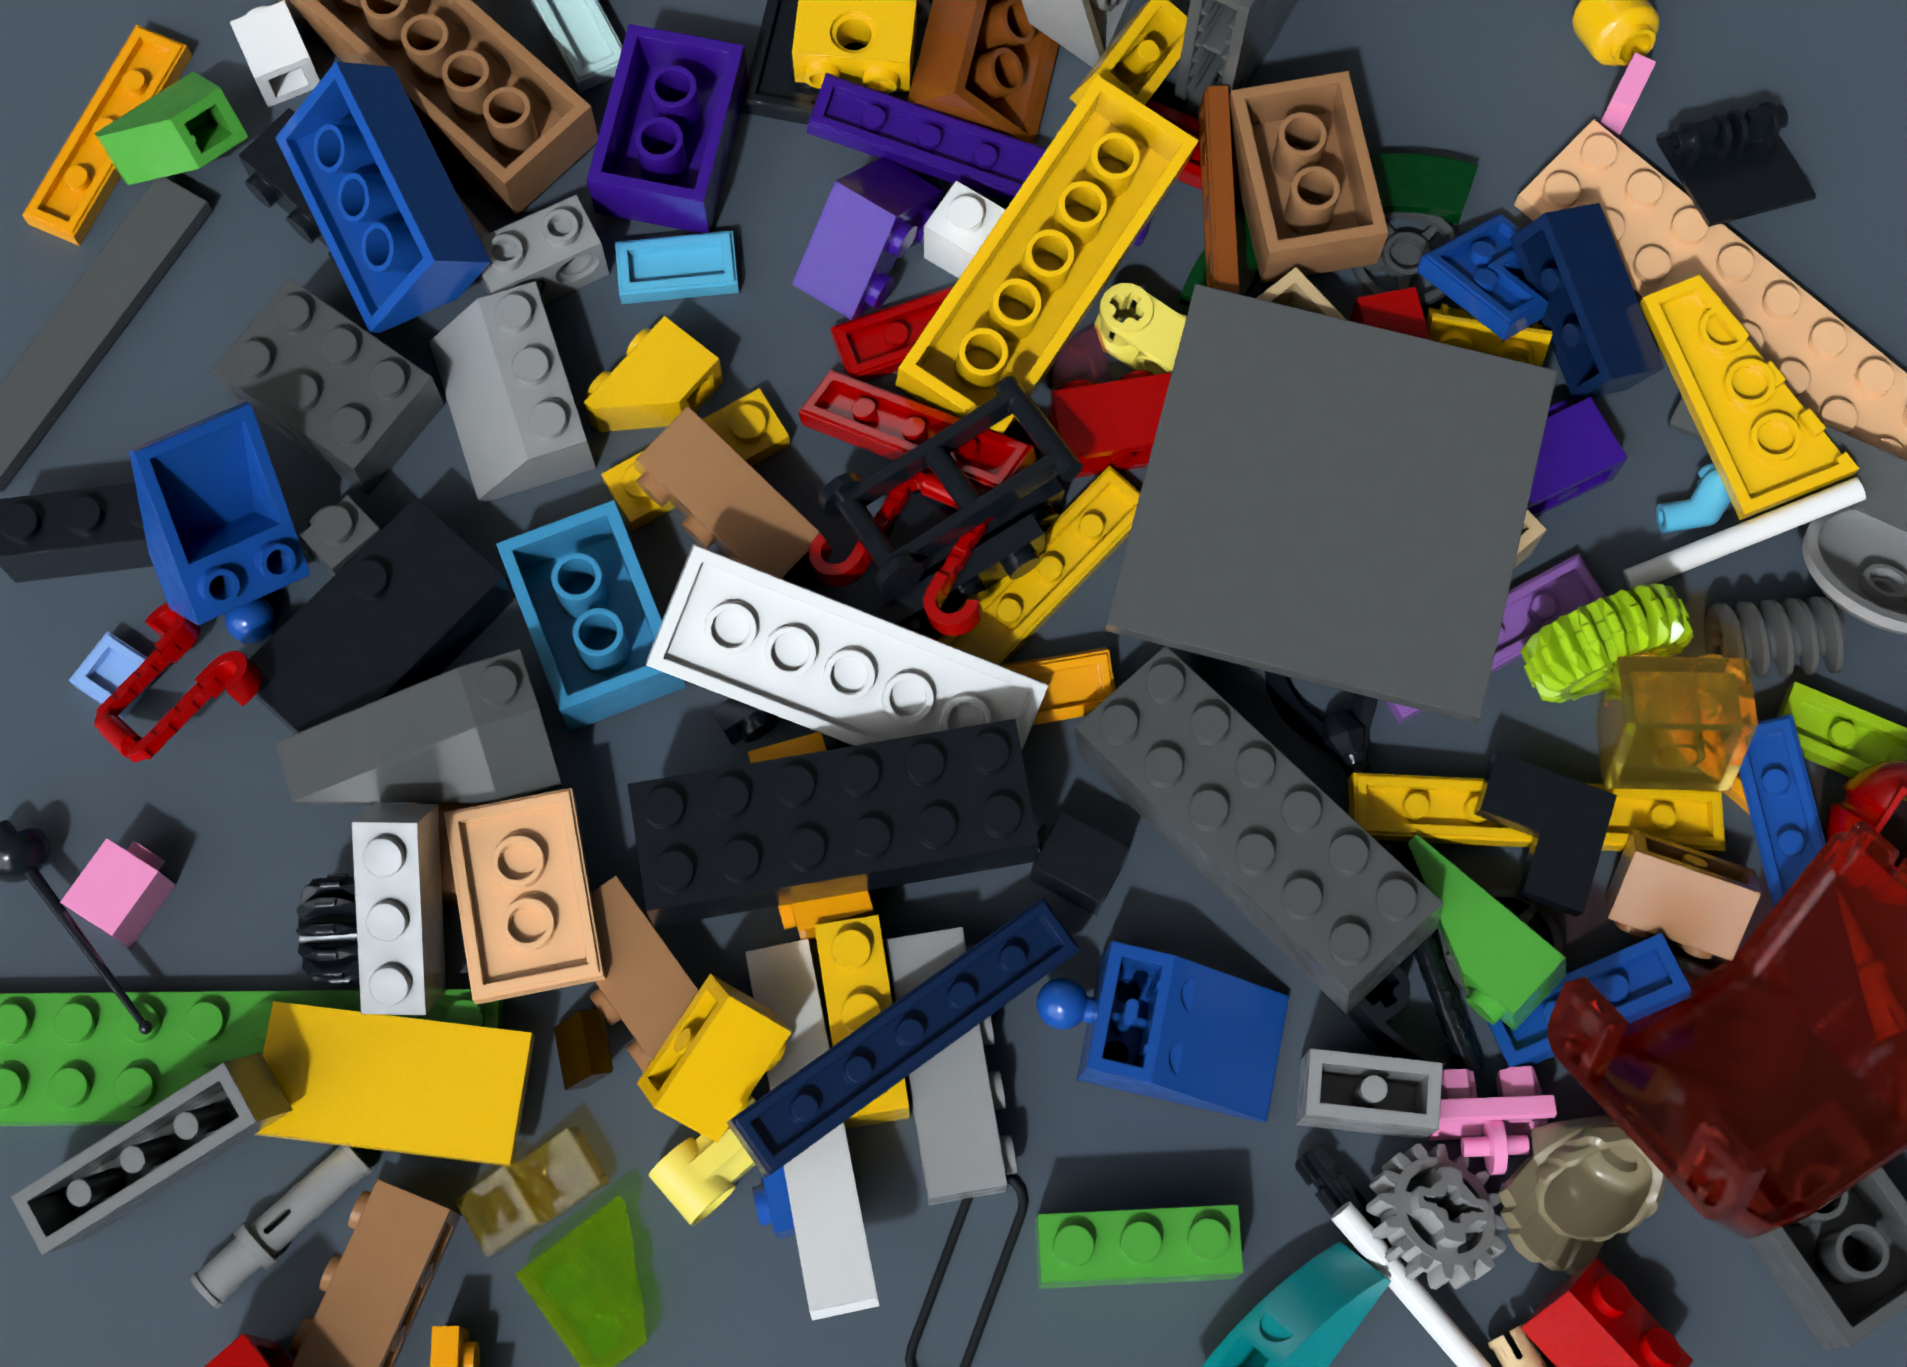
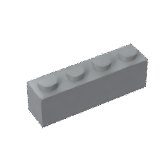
[886,927,1017,1205]

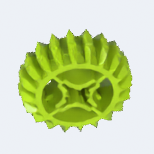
[1520,583,1694,703]

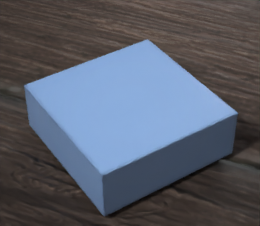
[69,631,156,719]

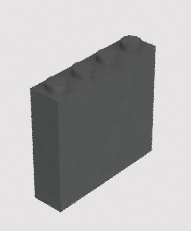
[1172,0,1298,119]

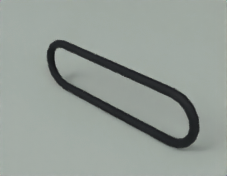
[905,1174,1028,1367]

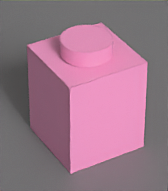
[60,838,176,949]

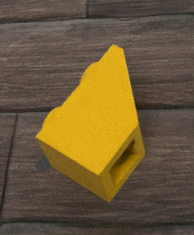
[584,316,724,432]

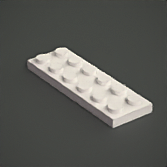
[646,544,1048,750]

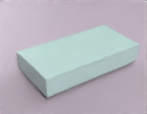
[531,0,623,93]

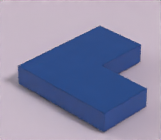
[1417,213,1549,341]

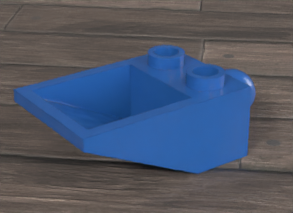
[129,402,311,644]
[1036,941,1289,1123]

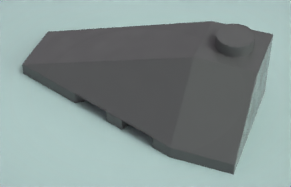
[275,649,562,806]

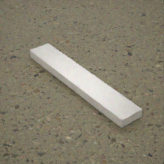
[745,939,880,1321]

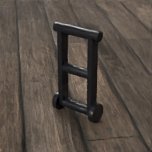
[818,376,1083,598]

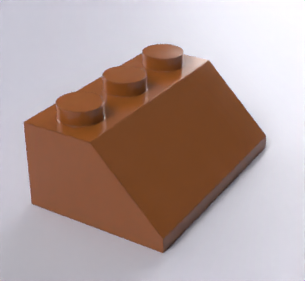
[907,0,1059,145]

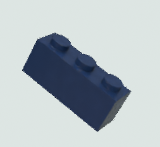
[1510,203,1664,402]

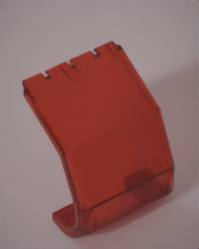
[1548,820,1907,1239]

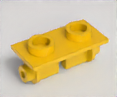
[1425,304,1552,367]

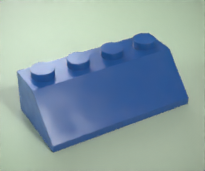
[275,61,491,333]

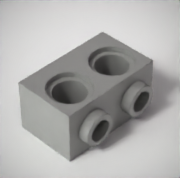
[479,195,610,305]

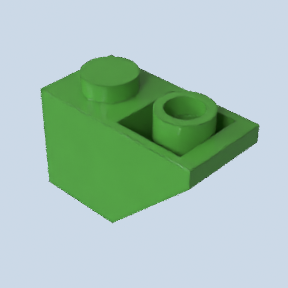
[94,71,248,185]

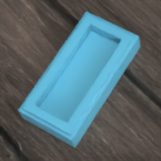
[615,231,739,304]

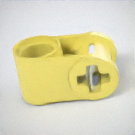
[1093,283,1187,375]

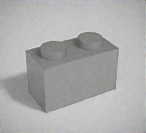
[1295,1048,1443,1139]

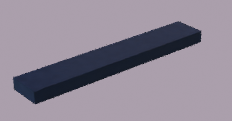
[727,897,1081,1178]

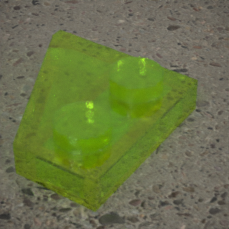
[515,1195,650,1367]

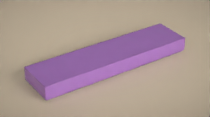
[1385,554,1607,724]

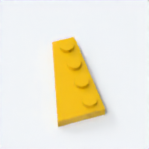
[1640,274,1860,520]

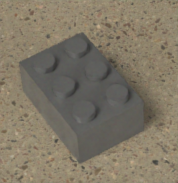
[211,278,444,496]
[1705,1101,1907,1351]

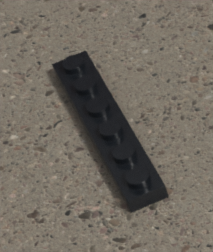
[711,513,1046,745]

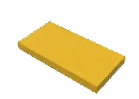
[254,1001,535,1167]

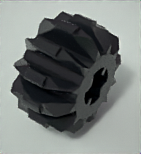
[295,874,359,985]

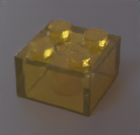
[1596,653,1758,791]

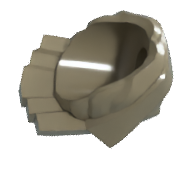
[1498,1115,1668,1275]

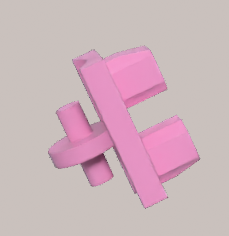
[1428,1066,1557,1175]

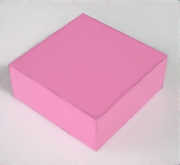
[1600,53,1656,136]

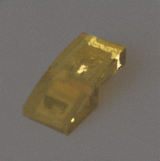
[455,1126,610,1257]

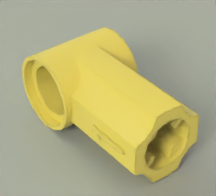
[649,1095,756,1226]

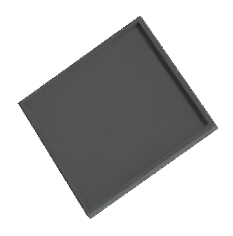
[1105,284,1557,724]

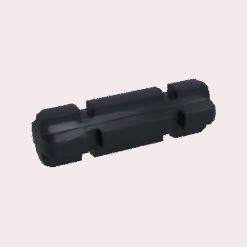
[1295,1145,1391,1263]

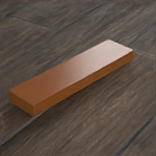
[1198,86,1239,294]

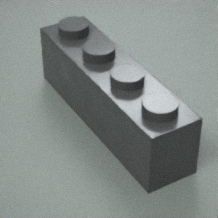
[11,1052,293,1256]

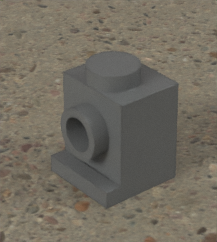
[300,495,381,578]

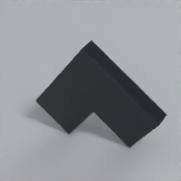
[1474,752,1617,917]

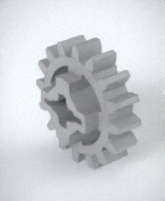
[1366,1143,1508,1290]

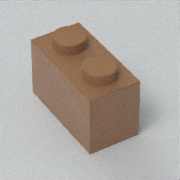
[1605,829,1761,961]

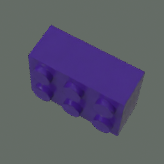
[587,24,748,234]

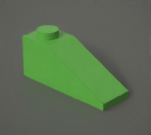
[1408,834,1567,1031]

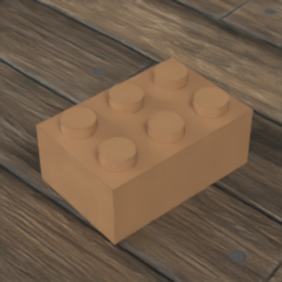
[1229,71,1388,284]

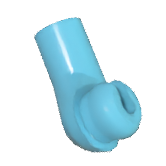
[1656,463,1731,533]

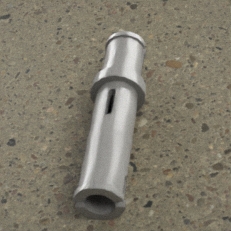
[189,1146,372,1308]

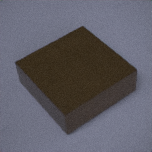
[554,1009,613,1090]

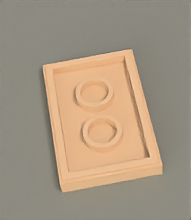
[444,788,606,1005]

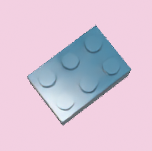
[496,500,686,732]

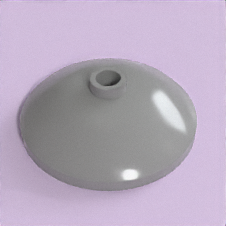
[1802,506,1907,635]

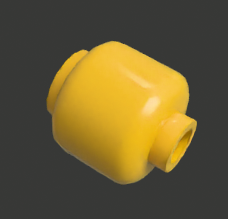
[1572,0,1660,66]

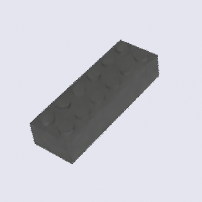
[1074,646,1443,1014]

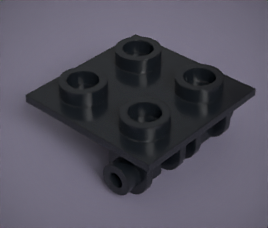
[1657,101,1816,227]

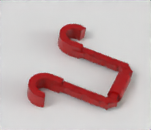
[809,472,993,636]
[94,603,262,763]

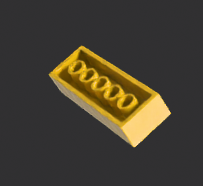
[895,75,1198,435]

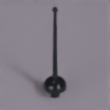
[0,820,153,1034]

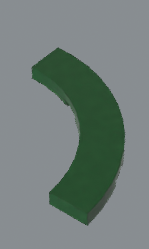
[1179,153,1479,306]

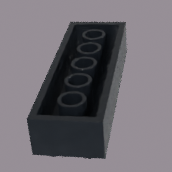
[628,719,1039,927]

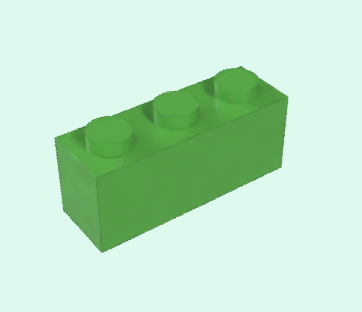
[1035,1205,1244,1289]

